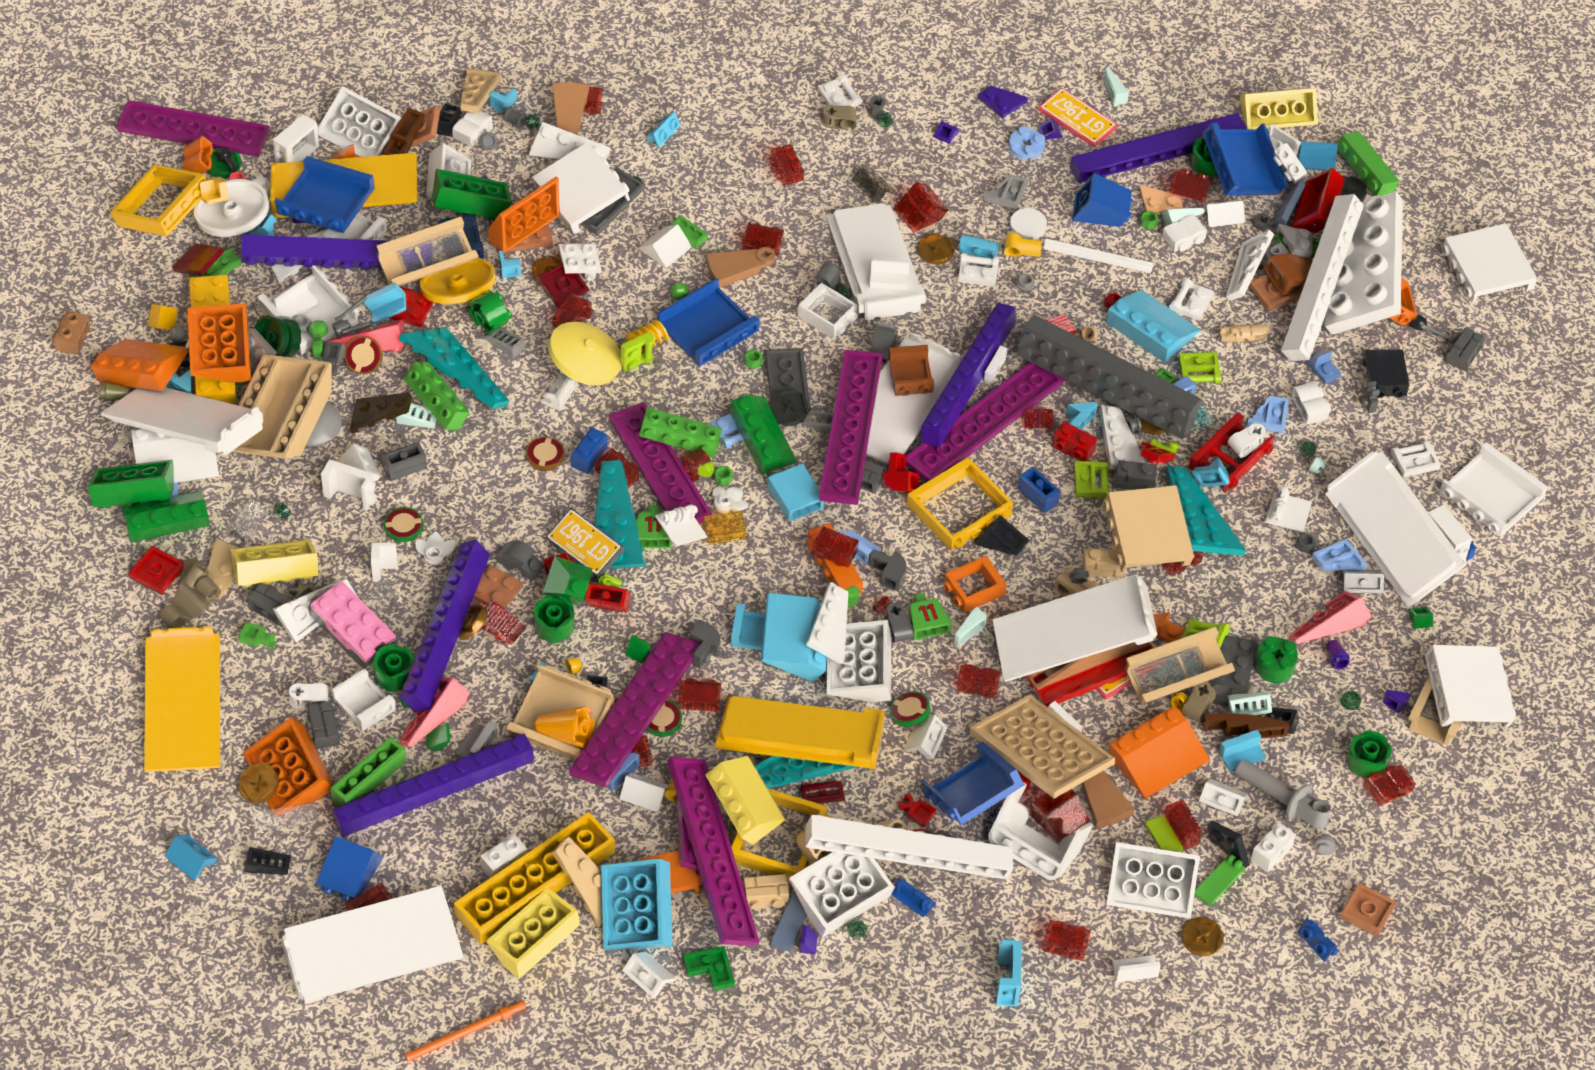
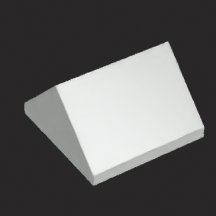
[639,224,692,268]

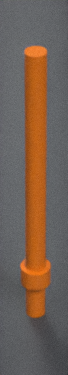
[404,1001,526,1062]

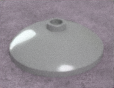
[306,402,342,447]

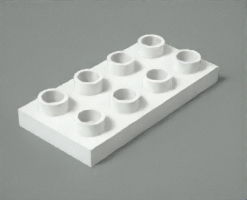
[1325,191,1403,334]

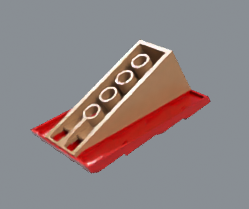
[1026,642,1163,707]

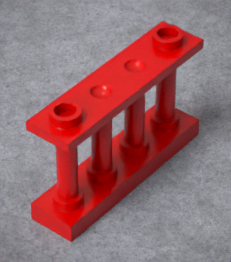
[1189,412,1275,493]

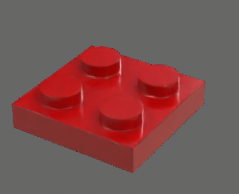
[388,287,434,328]
[128,546,184,595]

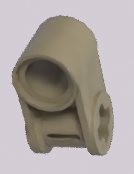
[821,105,857,129]
[1182,682,1216,723]

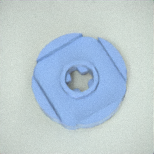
[1009,126,1045,159]

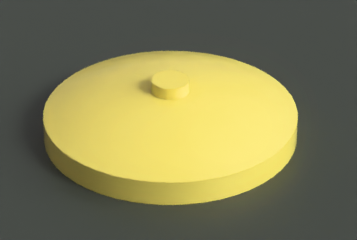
[548,322,622,385]

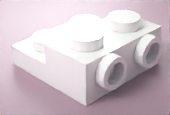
[1273,143,1307,184]

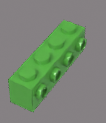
[1337,131,1400,196]
[404,361,470,430]
[639,407,722,458]
[330,737,406,807]

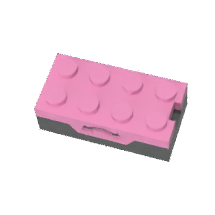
[309,580,396,669]

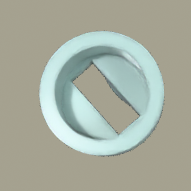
[1308,457,1325,474]

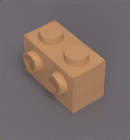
[52,311,90,355]

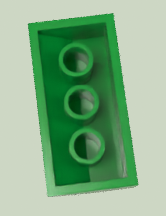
[432,168,512,220]
[729,394,797,475]
[88,459,174,508]
[122,491,209,543]

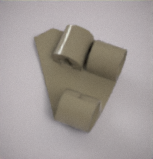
[160,558,221,628]

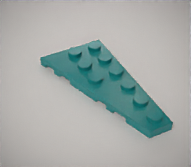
[399,327,510,409]
[594,460,647,570]
[1165,466,1246,556]
[755,756,856,789]

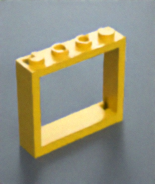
[110,164,207,237]
[907,457,1013,551]
[731,789,830,881]

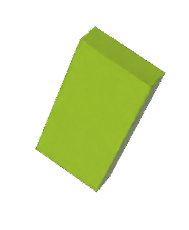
[1145,815,1183,852]

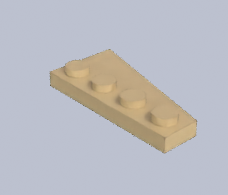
[461,68,502,113]
[552,836,603,927]

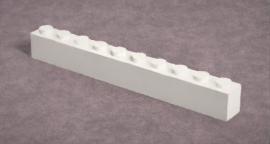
[1281,194,1364,361]
[805,815,1013,879]

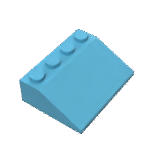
[1106,290,1200,363]
[761,593,827,681]
[601,859,673,950]

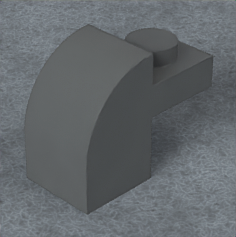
[871,323,898,359]
[495,540,544,581]
[869,549,906,592]
[689,620,720,669]

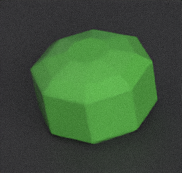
[1140,211,1159,229]
[670,283,689,300]
[308,321,328,339]
[312,339,325,358]
[744,349,763,369]
[714,466,733,486]

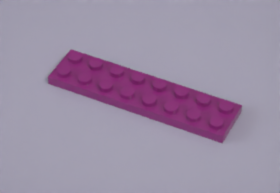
[117,100,270,157]
[609,402,712,524]

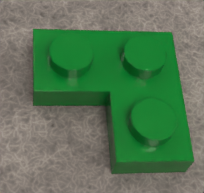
[683,946,735,991]

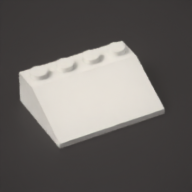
[317,86,401,157]
[131,429,219,483]
[827,620,891,702]
[1107,842,1200,919]
[789,852,894,938]

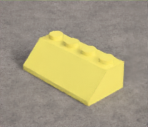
[1240,88,1318,129]
[230,540,318,587]
[705,756,785,845]
[487,887,580,979]

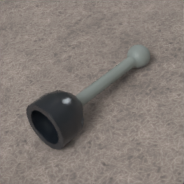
[1412,314,1455,344]

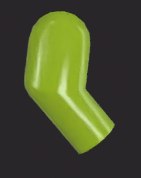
[1150,439,1179,453]
[598,573,622,588]

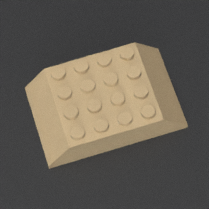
[231,354,332,459]

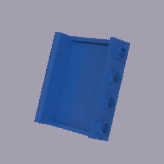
[1202,123,1288,196]
[275,156,375,233]
[657,278,760,367]
[920,741,1024,825]

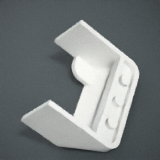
[988,782,1093,880]

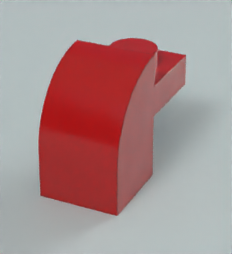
[882,452,919,494]

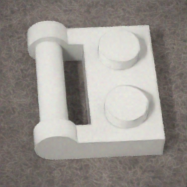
[817,74,863,107]
[958,253,999,287]
[1169,279,1214,321]
[1391,440,1441,478]

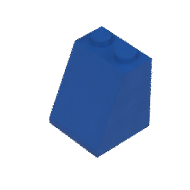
[1072,173,1133,227]
[316,836,383,902]

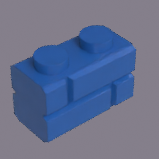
[571,427,608,474]
[1018,466,1060,513]

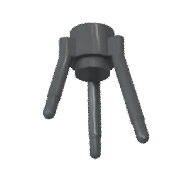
[332,296,372,338]

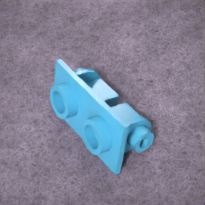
[647,112,680,147]

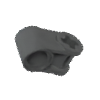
[816,261,841,291]
[885,602,914,643]

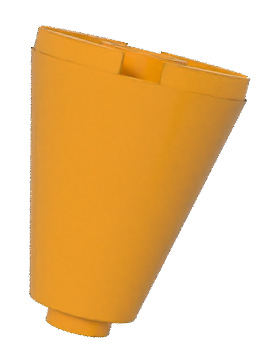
[534,706,594,748]

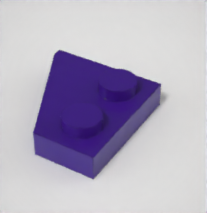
[978,86,1028,119]

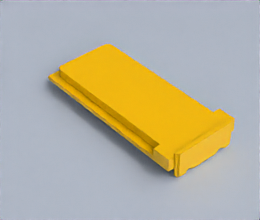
[270,153,418,218]
[144,626,221,772]
[715,696,885,770]

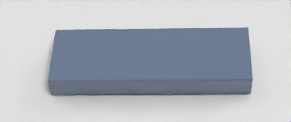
[1271,181,1306,229]
[771,891,807,952]

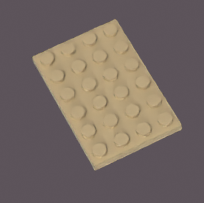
[969,694,1115,798]

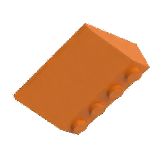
[488,176,560,254]
[187,303,251,383]
[90,339,189,391]
[1108,705,1210,799]
[243,717,334,817]

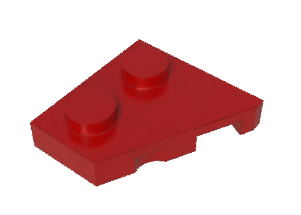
[1140,441,1176,465]

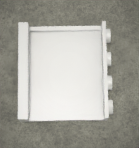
[532,142,630,234]
[1442,223,1537,303]
[257,265,359,355]
[1440,442,1548,536]
[1425,645,1516,728]

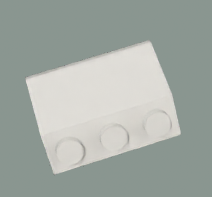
[426,143,471,199]

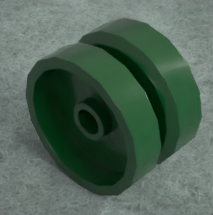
[254,315,302,357]

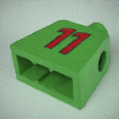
[637,505,672,548]
[909,593,951,641]

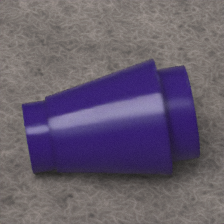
[1327,640,1350,670]

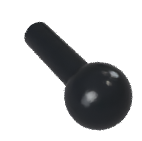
[217,148,238,172]

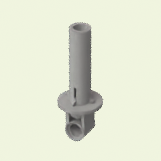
[1235,759,1331,829]

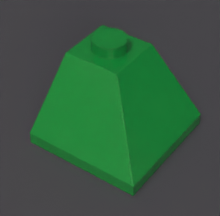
[542,556,593,606]

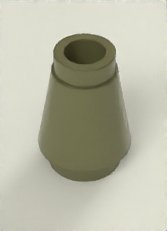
[100,382,128,401]

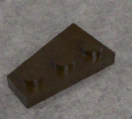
[350,392,412,433]

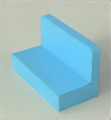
[959,235,1000,259]
[363,283,406,324]
[1219,730,1266,771]

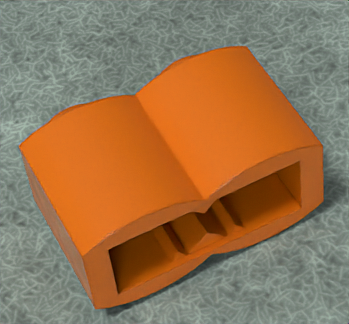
[182,136,213,174]

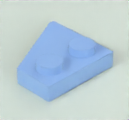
[1247,396,1289,433]
[1312,539,1367,571]

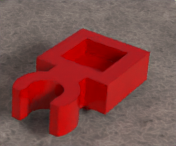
[897,794,936,828]

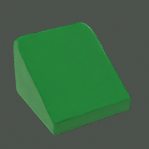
[1408,607,1433,629]
[626,635,650,664]
[426,724,450,751]

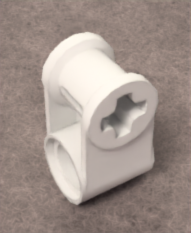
[1228,423,1266,458]
[289,683,329,709]

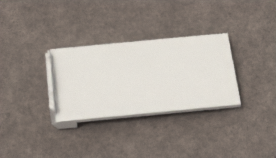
[826,203,926,320]
[867,333,962,465]
[101,387,263,455]
[1325,451,1466,608]
[993,574,1157,682]
[281,886,464,1004]

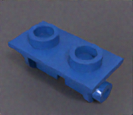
[891,878,936,918]
[1297,918,1339,962]

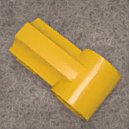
[1004,233,1042,257]

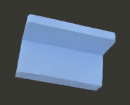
[836,529,881,565]

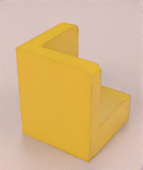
[199,177,229,204]
[148,304,178,330]

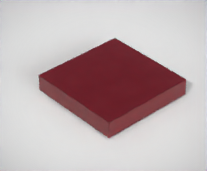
[172,243,224,277]
[537,263,590,308]

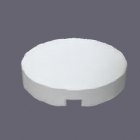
[1010,208,1047,239]

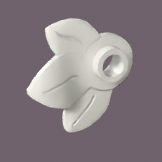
[712,486,748,514]
[416,532,456,565]

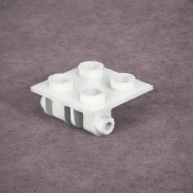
[558,244,602,281]
[1265,487,1312,533]
[655,504,707,547]

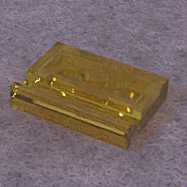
[703,511,748,545]

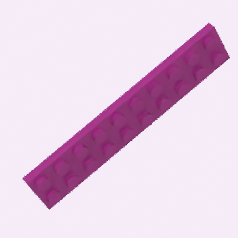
[819,350,883,505]
[906,362,1064,482]
[569,632,701,788]
[667,756,760,946]

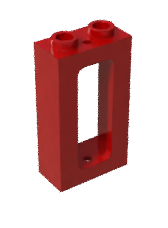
[1291,167,1345,234]

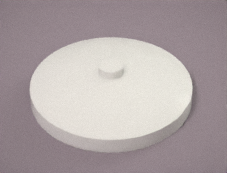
[194,179,269,237]

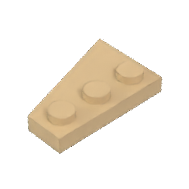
[207,538,238,600]

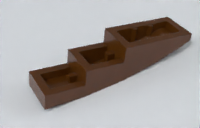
[382,107,425,155]
[1202,713,1289,739]

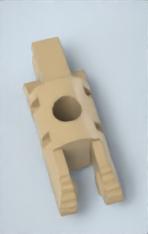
[1219,325,1269,343]

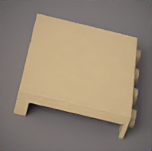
[1103,485,1194,573]
[507,664,614,761]

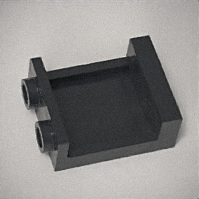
[1363,349,1409,398]

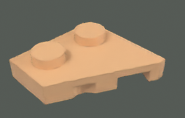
[1139,186,1183,215]

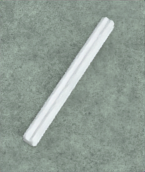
[1043,239,1153,273]

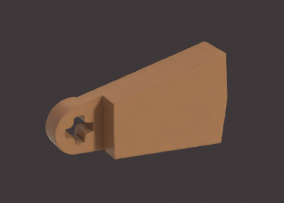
[553,82,590,135]
[706,247,775,288]
[1081,770,1135,829]

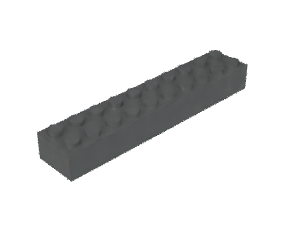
[1017,315,1201,439]

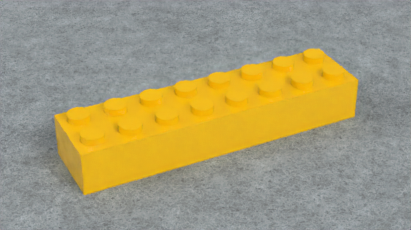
[189,275,237,405]
[454,812,615,945]

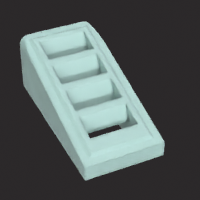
[1103,68,1129,105]
[1161,208,1205,225]
[396,403,437,429]
[954,607,987,648]
[1227,693,1272,715]

